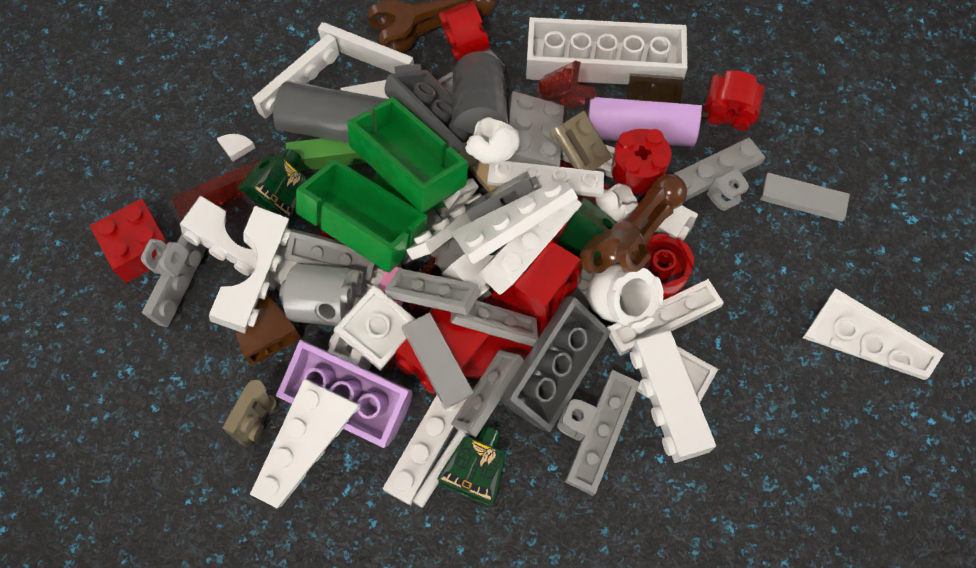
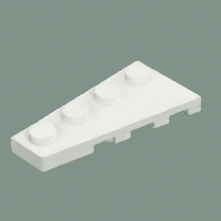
[451,178,578,264]
[803,289,944,380]
[250,379,362,508]

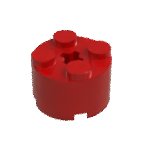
[438,1,490,63]
[704,71,765,131]
[611,129,672,194]
[643,233,694,300]

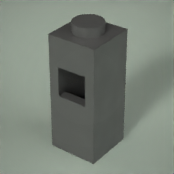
[465,171,542,222]

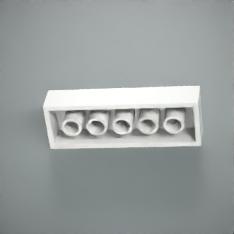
[526,17,687,84]

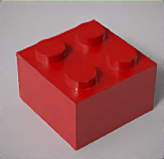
[90,198,169,283]
[515,241,581,326]

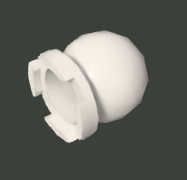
[587,264,663,329]

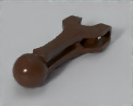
[367,0,496,52]
[580,174,687,273]

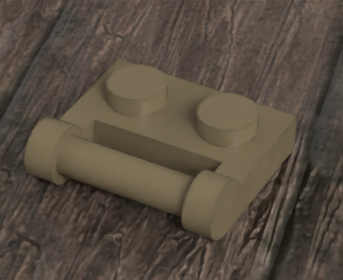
[549,111,613,171]
[222,380,278,448]

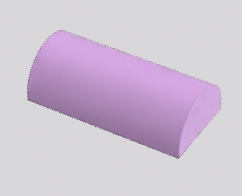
[587,97,702,147]
[276,340,412,448]

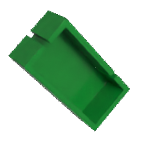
[347,97,468,213]
[296,158,428,273]

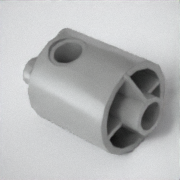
[280,264,364,326]

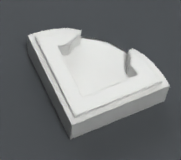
[217,134,255,162]

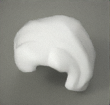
[465,117,520,165]
[596,183,638,222]

